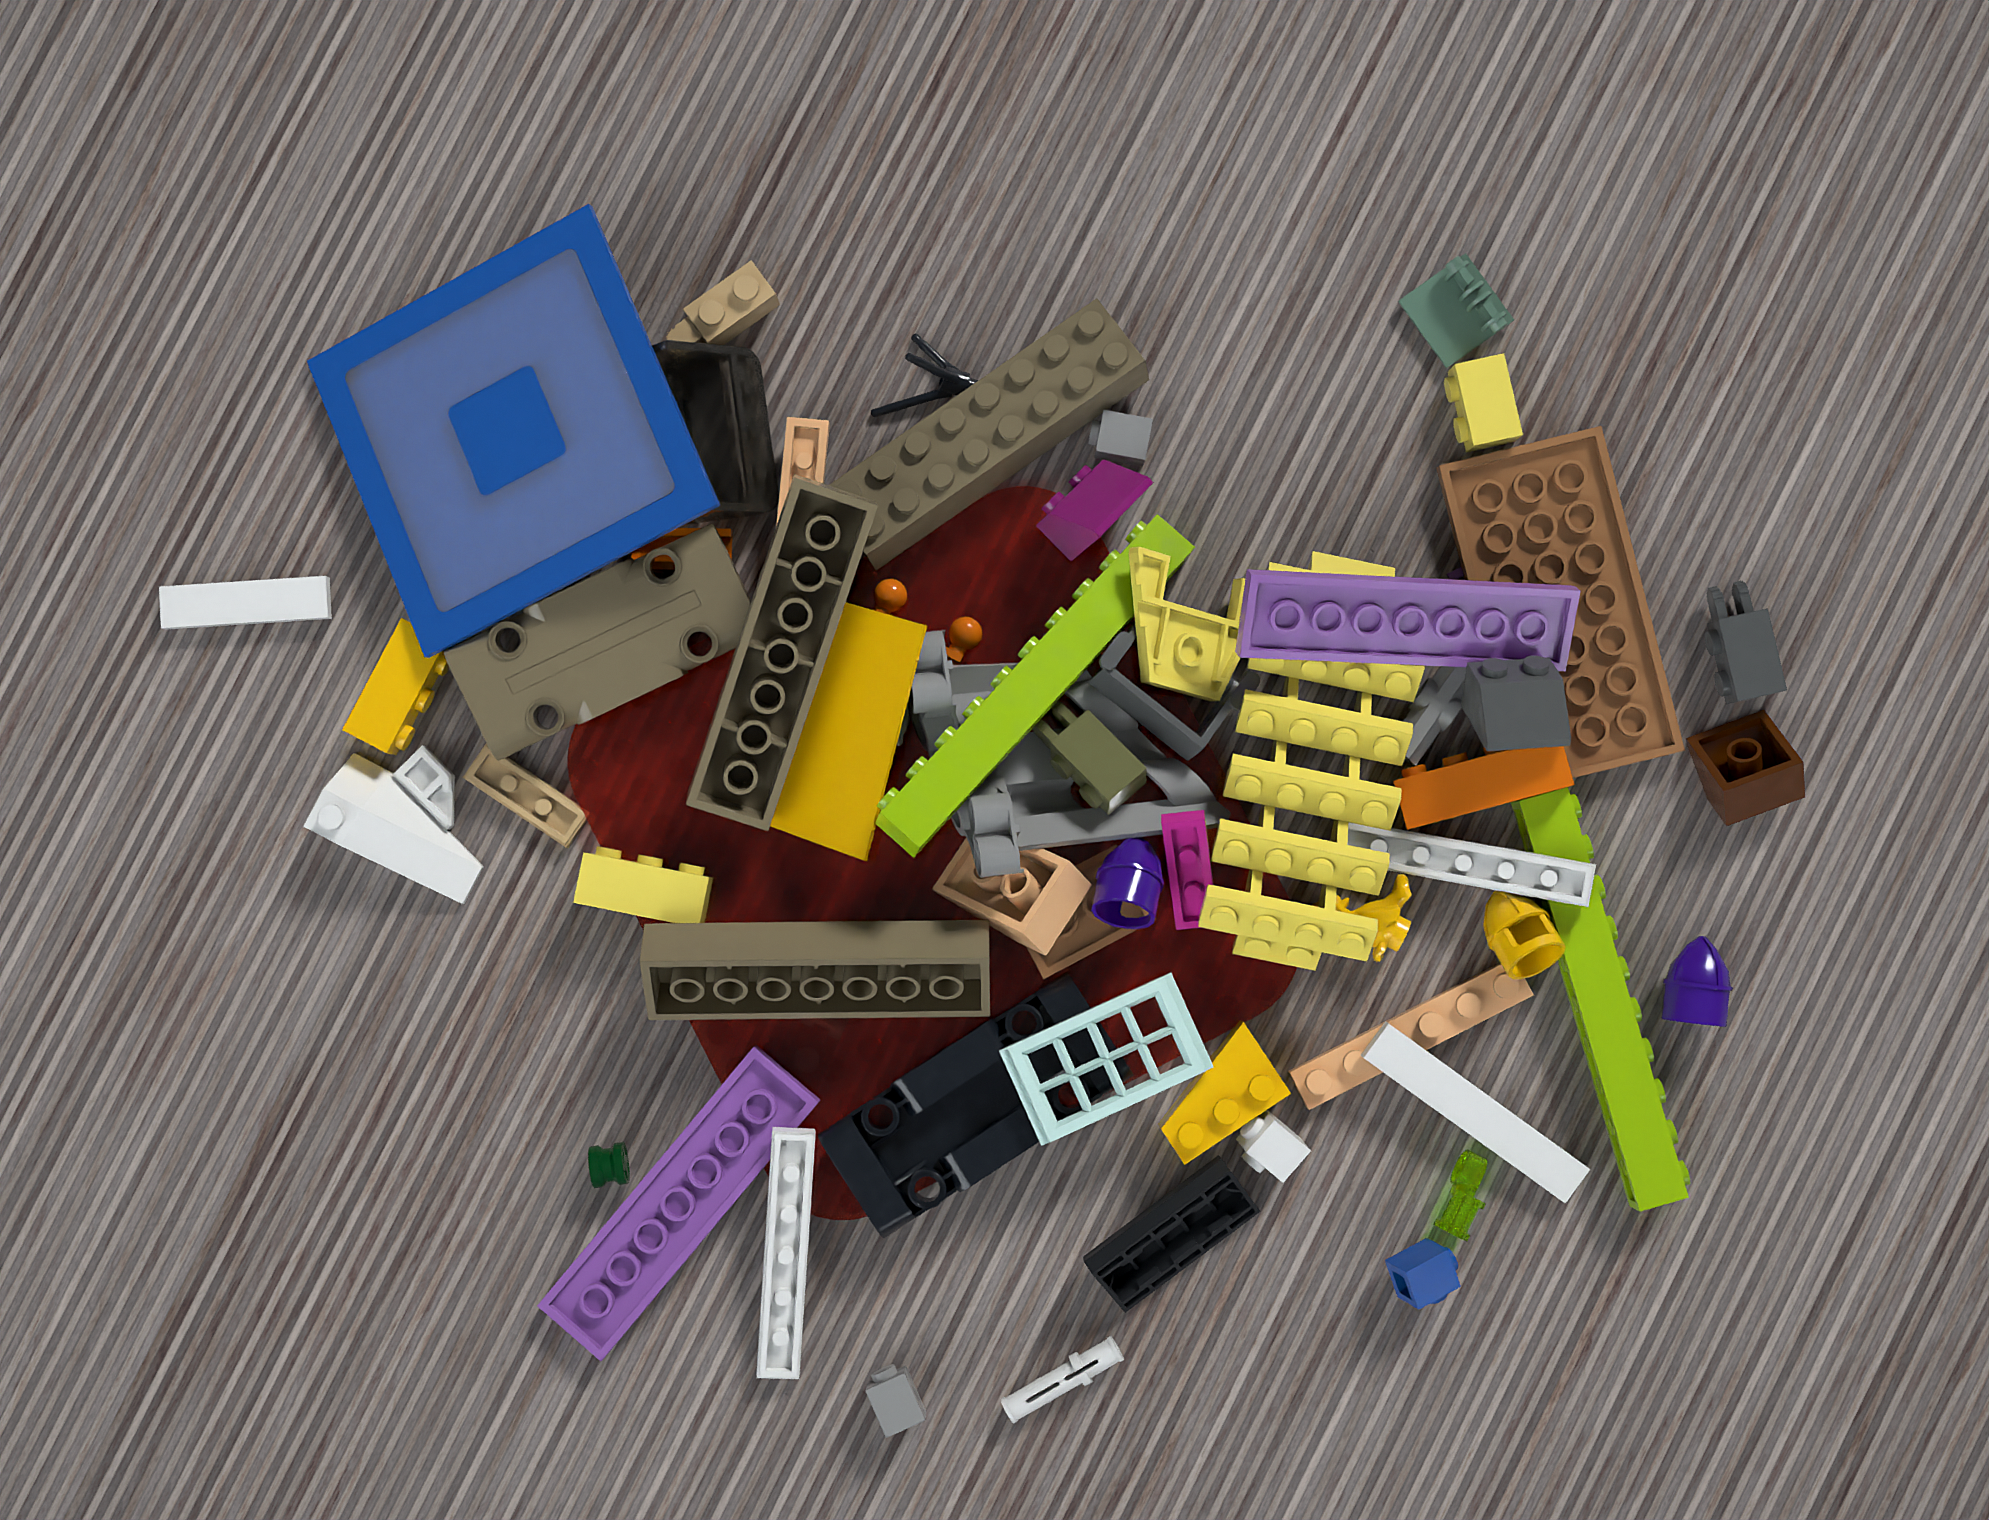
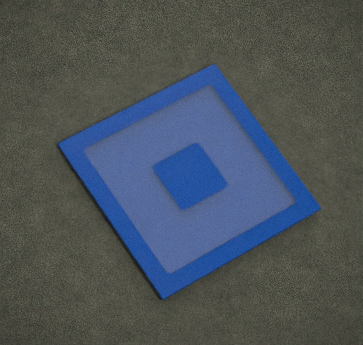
[307,204,720,658]

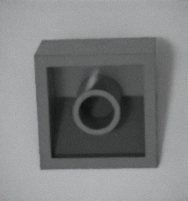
[1461,656,1571,751]

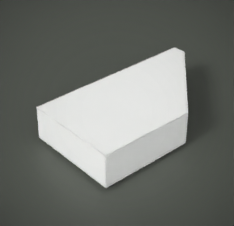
[393,745,455,830]

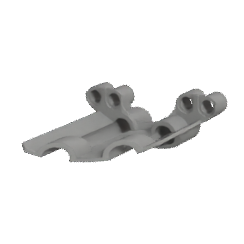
[908,630,1231,878]

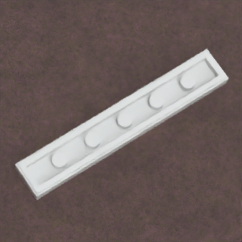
[1347,822,1596,907]
[1361,1021,1590,1203]
[756,1127,816,1379]

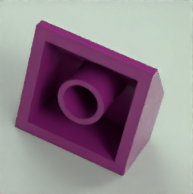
[1036,459,1154,561]

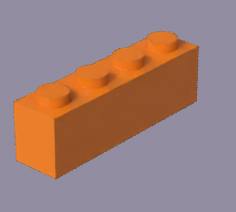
[1394,746,1575,830]

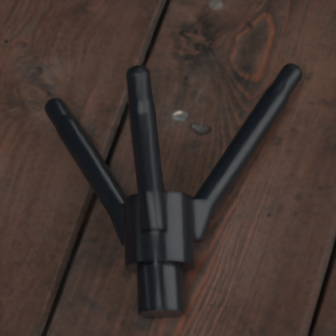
[871,333,979,417]

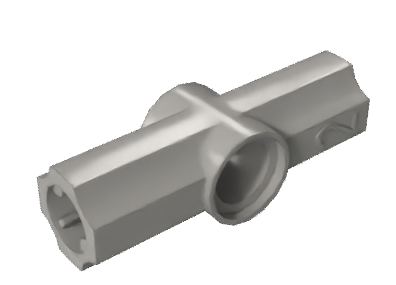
[1402,666,1466,766]

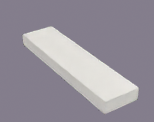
[159,576,332,630]

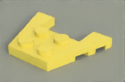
[1129,547,1245,701]

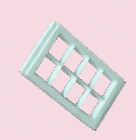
[999,973,1214,1146]

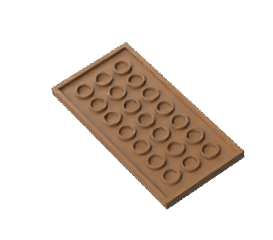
[1436,426,1685,778]

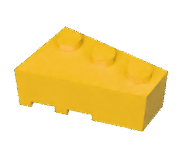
[1158,1020,1291,1165]

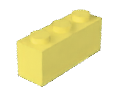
[573,846,714,923]

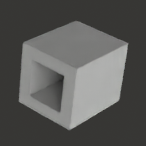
[1088,410,1153,467]
[865,1364,926,1438]

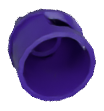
[1091,837,1164,929]
[1661,936,1733,1027]

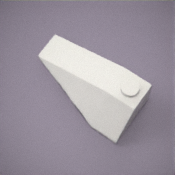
[303,753,484,904]

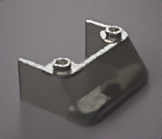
[652,340,779,524]

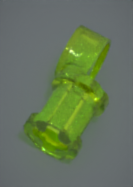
[1433,1149,1488,1242]

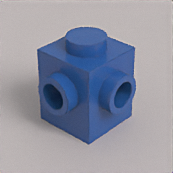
[1385,1238,1461,1310]

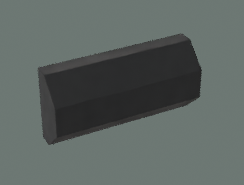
[1083,1155,1261,1313]

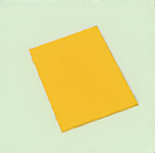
[770,602,927,861]

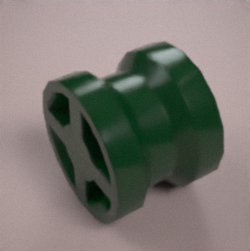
[588,1142,630,1188]

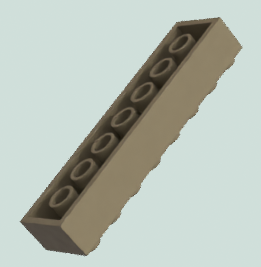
[829,298,1150,571]
[686,474,878,831]
[640,920,990,1020]

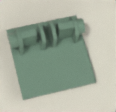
[1398,253,1514,369]

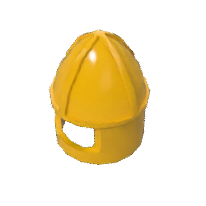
[1483,890,1565,980]

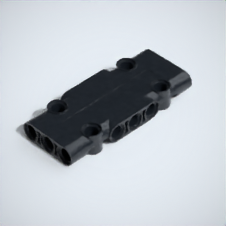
[817,972,1134,1238]

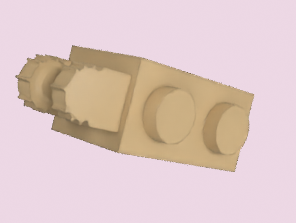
[666,260,780,358]

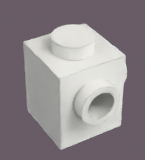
[1236,1110,1311,1183]

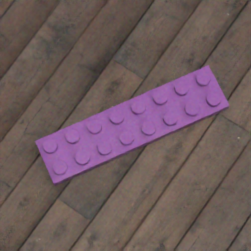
[1235,569,1581,672]
[537,1045,820,1361]

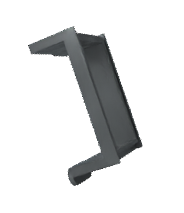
[1088,620,1260,761]

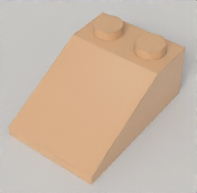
[932,838,1092,956]

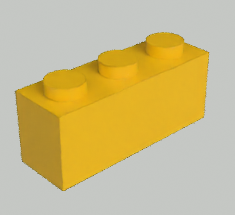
[342,618,450,755]

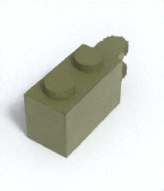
[1032,701,1147,816]

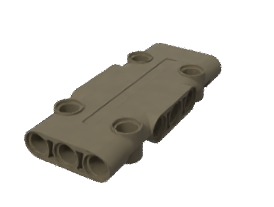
[444,523,751,761]

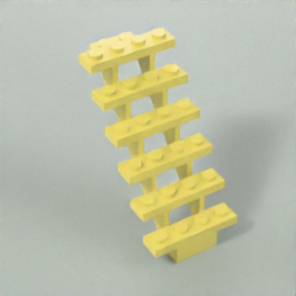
[1198,551,1424,971]

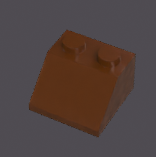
[1686,710,1805,826]

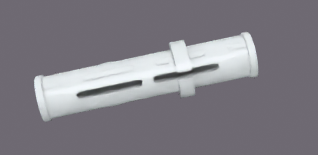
[1001,1336,1124,1423]

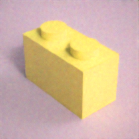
[1444,353,1523,453]

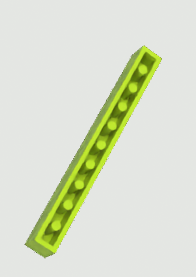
[875,514,1195,858]
[1511,787,1691,1212]

